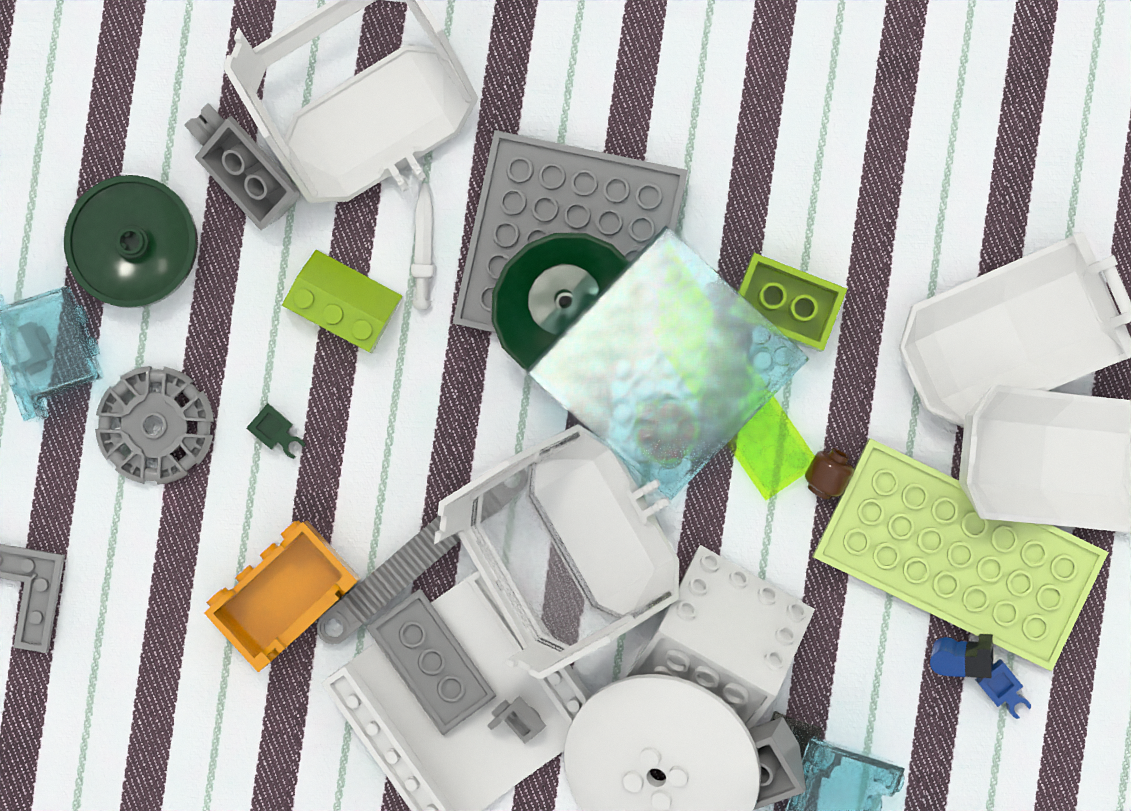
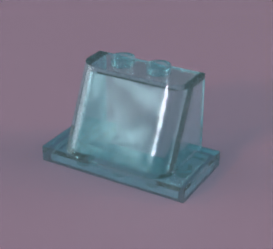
[0,285,105,422]

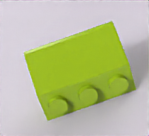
[281,250,403,354]

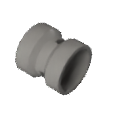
[184,103,225,146]

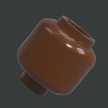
[805,448,854,499]

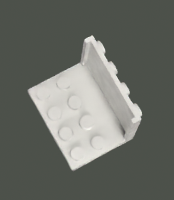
[626,545,815,730]

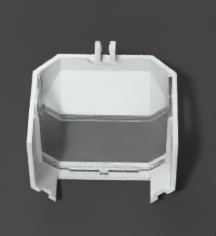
[434,424,679,680]

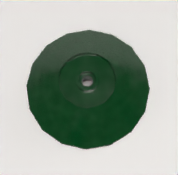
[491,233,643,379]

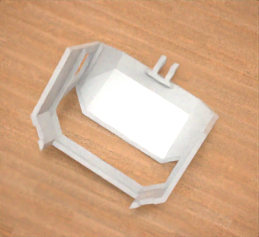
[223,0,479,203]

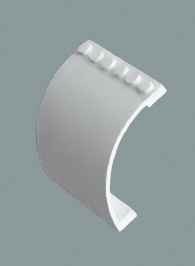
[321,570,591,811]

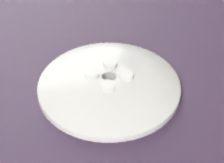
[564,674,761,811]

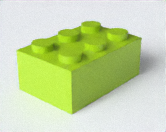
[728,253,847,352]

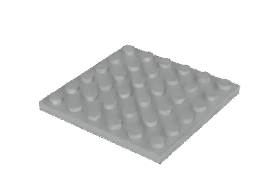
[453,130,689,365]

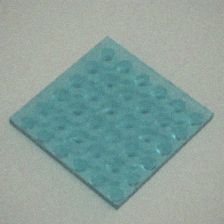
[526,225,809,501]

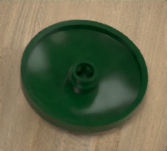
[64,175,198,308]

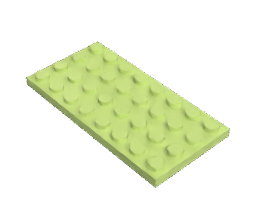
[812,438,1109,671]

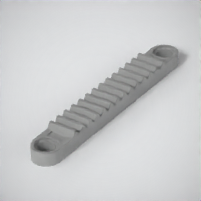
[317,469,525,645]

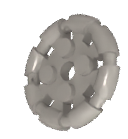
[95,366,214,485]

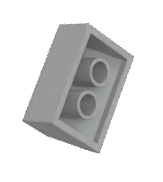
[195,116,300,231]
[749,717,806,810]

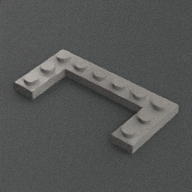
[0,544,65,653]

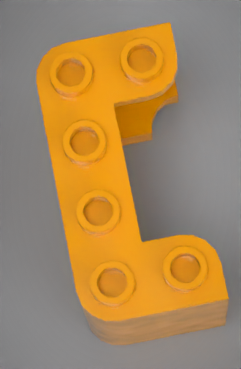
[204,520,361,672]

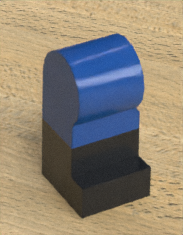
[930,634,993,678]

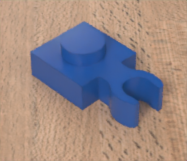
[975,659,1031,719]

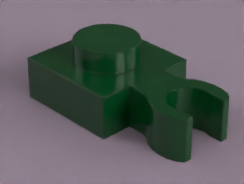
[246,403,306,459]

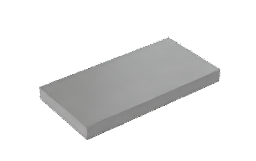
[366,589,496,735]

